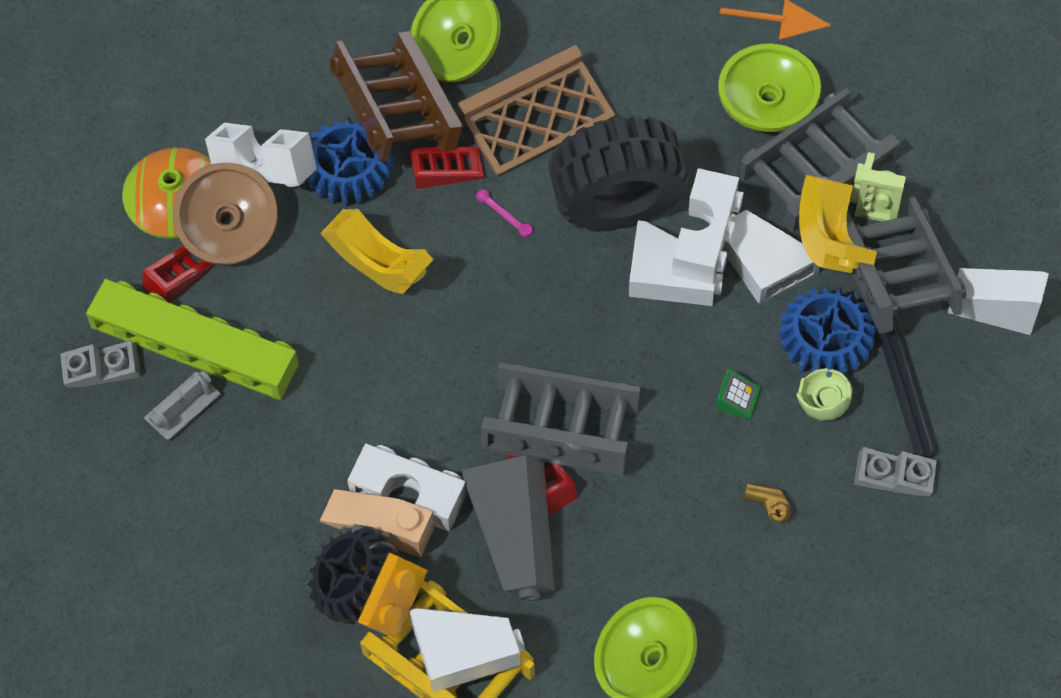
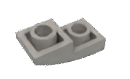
[60,340,141,387]
[854,447,937,496]

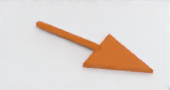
[719,0,831,40]

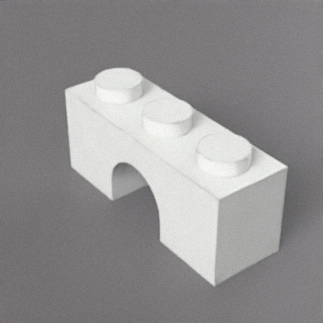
[205,123,317,187]
[672,168,744,284]
[347,443,467,532]

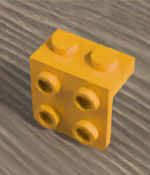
[358,553,428,639]

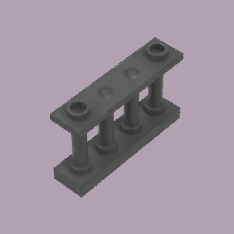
[740,88,901,233]
[847,196,966,334]
[481,362,640,476]

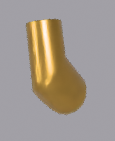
[744,483,791,523]

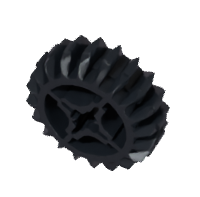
[307,524,399,625]

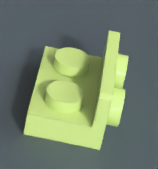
[851,152,906,222]

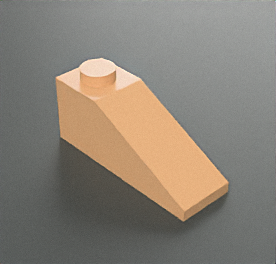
[320,489,435,558]

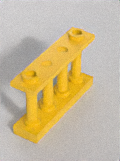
[360,580,535,698]

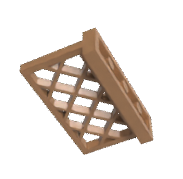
[457,45,615,177]

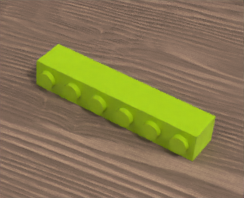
[86,279,299,401]

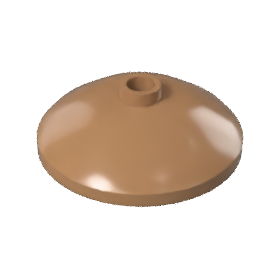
[173,162,278,265]

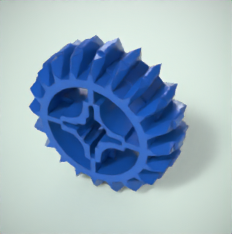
[306,116,394,206]
[779,286,876,378]

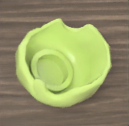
[796,368,853,421]

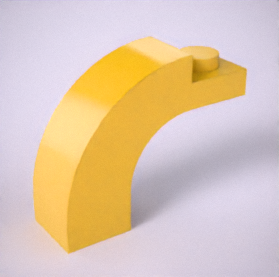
[799,175,877,274]
[320,209,433,294]

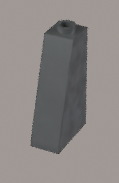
[462,455,555,601]

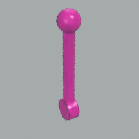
[476,190,532,238]

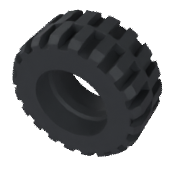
[548,115,688,231]

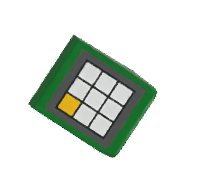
[716,369,761,419]

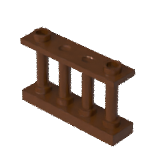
[329,31,462,162]

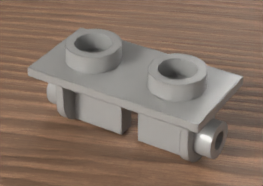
[144,371,221,442]

